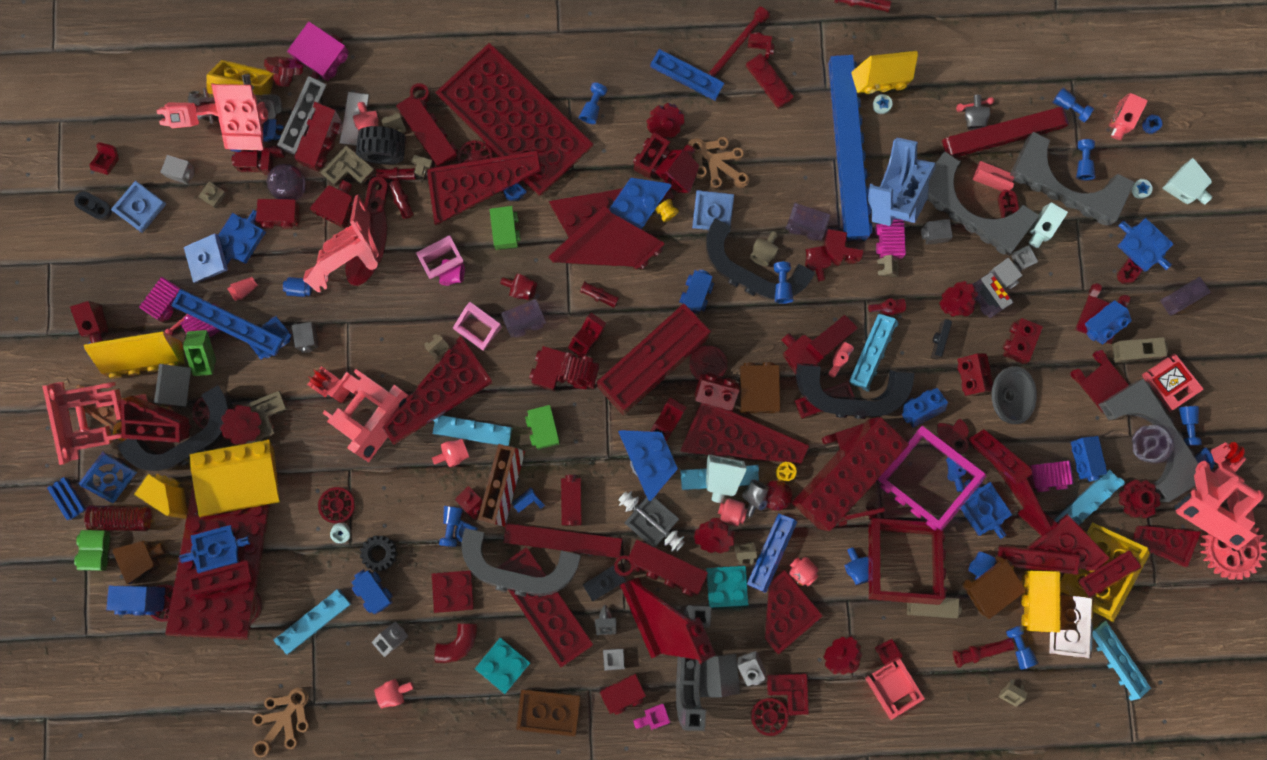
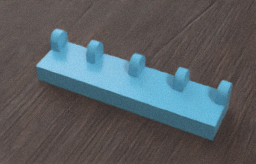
[849,314,899,392]
[433,415,512,446]
[680,465,759,490]
[1054,470,1125,524]
[273,589,351,655]
[1093,620,1151,701]

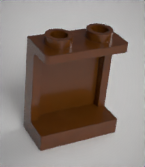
[739,362,780,414]
[961,556,1026,619]

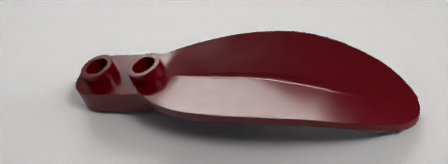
[345,177,389,286]

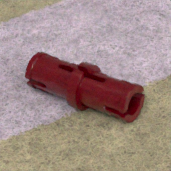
[377,167,416,181]
[388,180,414,219]
[580,281,619,308]

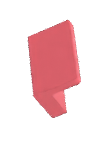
[972,161,1014,191]

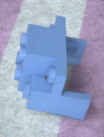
[868,138,935,226]

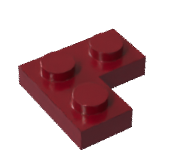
[766,673,809,715]

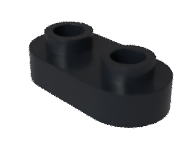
[74,191,112,221]

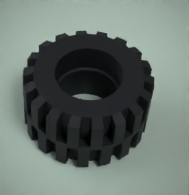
[356,126,406,164]

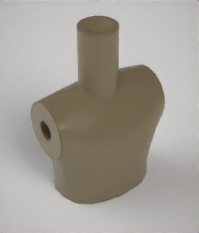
[750,232,779,266]

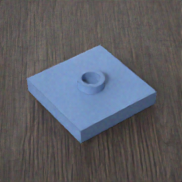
[111,180,166,233]
[692,190,734,232]
[184,234,228,283]

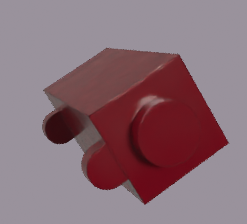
[561,475,582,526]

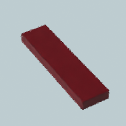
[998,545,1080,575]

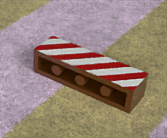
[478,444,525,527]

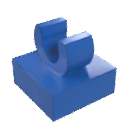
[263,119,284,142]

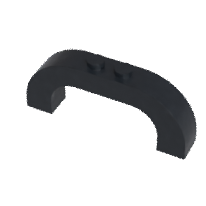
[705,218,815,301]
[796,363,914,419]
[117,385,233,471]

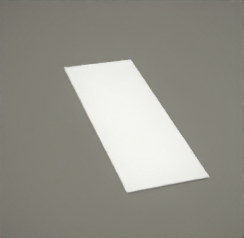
[340,92,369,145]

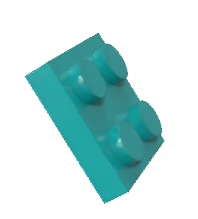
[706,566,748,608]
[475,637,531,694]

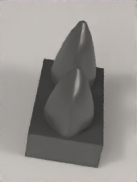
[596,605,616,635]

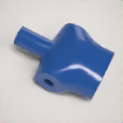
[946,458,966,492]
[845,547,868,586]
[968,551,997,581]

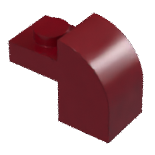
[824,229,863,266]
[568,312,607,358]
[650,398,687,442]

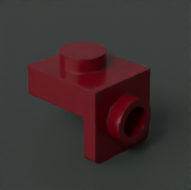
[747,32,774,60]
[89,142,119,175]
[258,146,285,176]
[455,486,483,520]

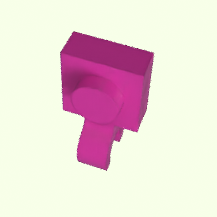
[633,703,670,730]

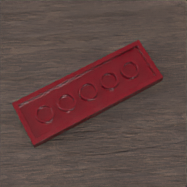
[497,547,594,667]

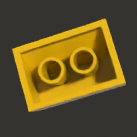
[851,51,918,94]
[207,60,274,95]
[134,474,188,519]
[1021,571,1060,633]

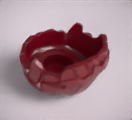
[766,480,793,511]

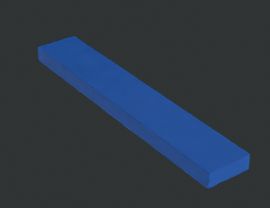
[171,289,284,357]

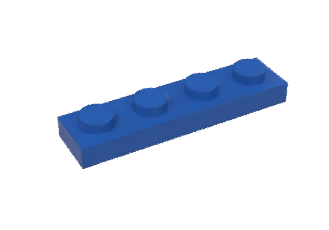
[650,49,724,101]
[747,513,797,593]

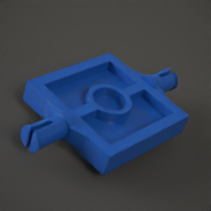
[219,210,266,265]
[1117,218,1173,272]
[960,479,1012,539]
[179,525,250,573]

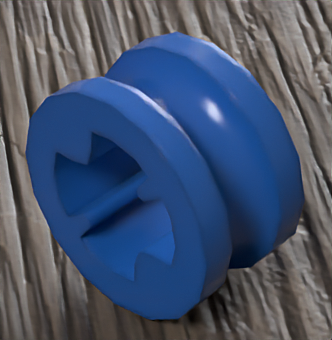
[1142,115,1162,134]

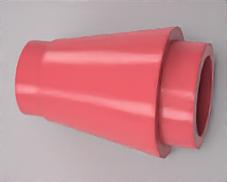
[227,276,258,302]

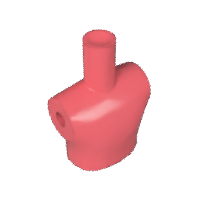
[353,102,379,130]
[828,342,854,378]
[432,439,469,467]
[374,679,414,709]

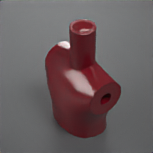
[805,245,831,282]
[500,273,537,301]
[868,298,906,315]

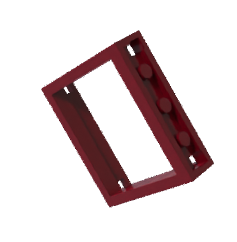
[868,518,947,605]

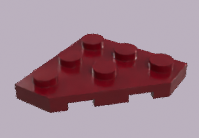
[1026,513,1110,571]
[765,570,822,654]

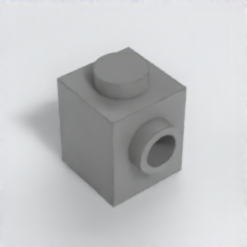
[989,258,1023,289]
[372,621,408,657]
[737,651,766,686]

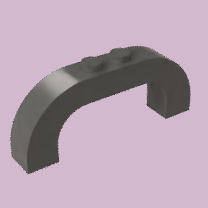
[462,528,581,597]
[676,605,711,731]

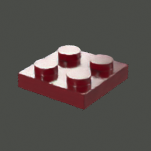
[431,570,474,613]

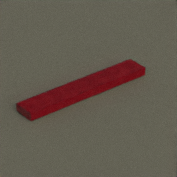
[503,523,622,558]

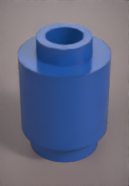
[283,277,312,297]

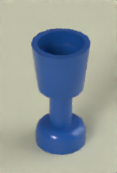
[579,83,608,125]
[1052,87,1094,122]
[1076,139,1096,181]
[774,262,794,304]
[1179,406,1202,446]
[439,506,463,547]
[1005,625,1039,669]

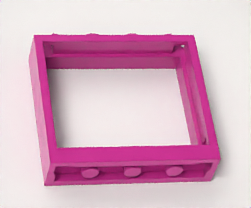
[878,426,986,531]

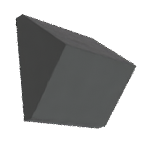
[154,364,191,409]
[699,654,740,697]

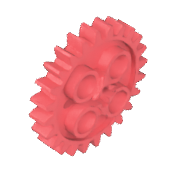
[1200,528,1267,580]

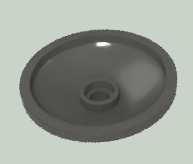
[992,367,1037,424]

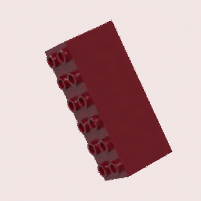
[597,303,711,416]
[791,417,909,531]

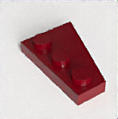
[1132,526,1201,568]

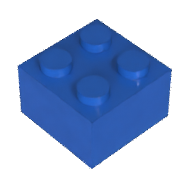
[106,586,166,616]

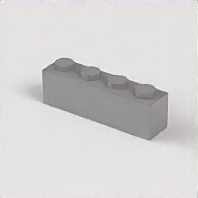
[277,76,326,155]

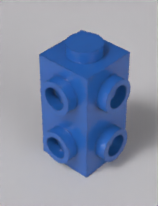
[679,269,714,315]
[1085,300,1132,345]
[902,388,948,428]
[1071,436,1107,482]
[352,569,393,614]

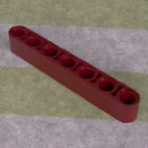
[941,107,1069,158]

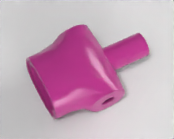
[429,259,465,286]

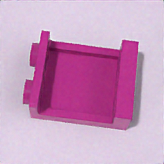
[287,21,349,81]

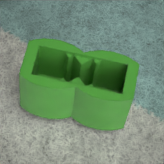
[74,530,110,571]

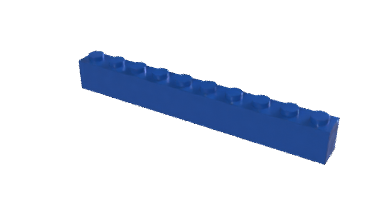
[828,55,872,241]

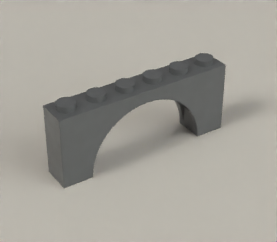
[1010,132,1135,226]
[926,152,1039,256]
[1098,379,1199,503]

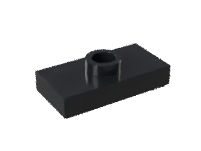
[931,319,952,360]
[583,565,626,602]

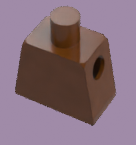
[112,541,166,584]

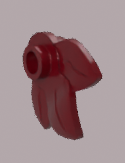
[937,419,969,455]

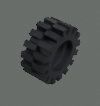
[360,535,398,571]

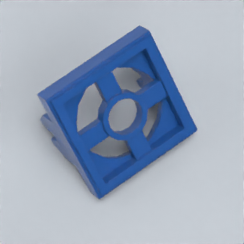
[79,451,137,504]

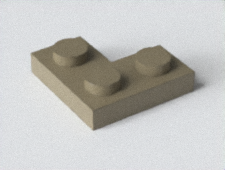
[320,146,375,187]
[243,391,287,442]

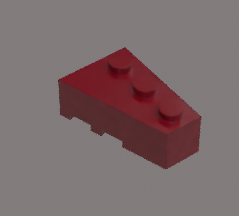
[294,102,343,172]
[121,395,189,443]

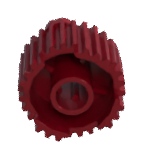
[556,353,599,390]

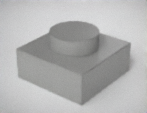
[1011,245,1038,270]
[603,649,624,670]

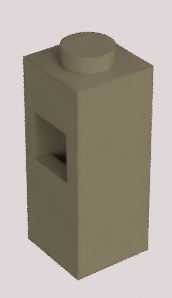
[1112,337,1168,363]
[907,598,962,618]

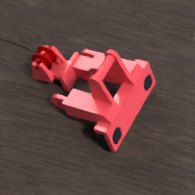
[307,366,409,463]
[1174,442,1264,551]

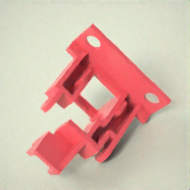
[303,195,379,292]
[42,382,148,465]

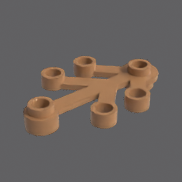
[688,137,749,189]
[252,688,310,757]

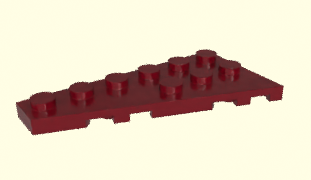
[427,151,541,225]
[549,181,674,238]
[382,336,492,445]
[680,403,809,464]

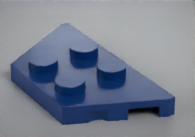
[609,178,671,229]
[618,430,678,501]

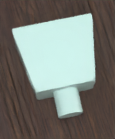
[1163,158,1213,205]
[1028,203,1068,248]
[706,454,746,503]

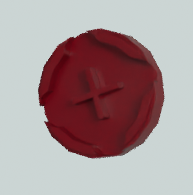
[689,345,727,381]

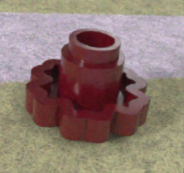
[264,56,304,87]
[646,103,685,139]
[939,281,978,317]
[220,405,262,445]
[1119,480,1160,519]
[694,518,735,553]
[823,637,862,675]

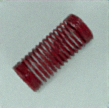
[84,505,152,532]

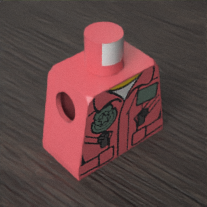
[1109,93,1148,140]

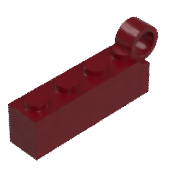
[396,83,458,167]
[614,539,708,597]

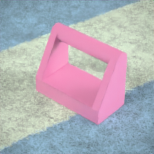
[416,235,464,279]
[453,302,502,351]

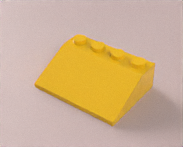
[84,332,185,379]
[190,440,280,517]
[1060,522,1150,622]

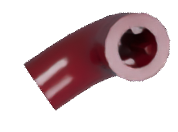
[434,624,477,663]

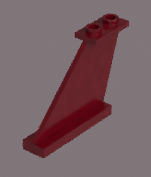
[548,205,664,270]
[968,429,1058,536]
[620,577,716,664]

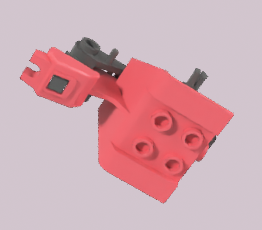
[157,74,282,150]

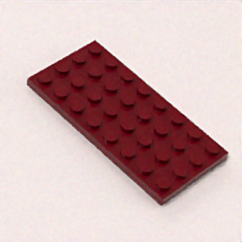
[436,43,593,197]
[165,485,270,640]

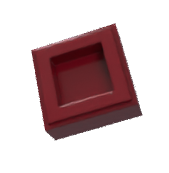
[875,639,903,666]

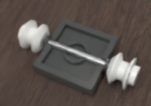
[619,491,685,551]

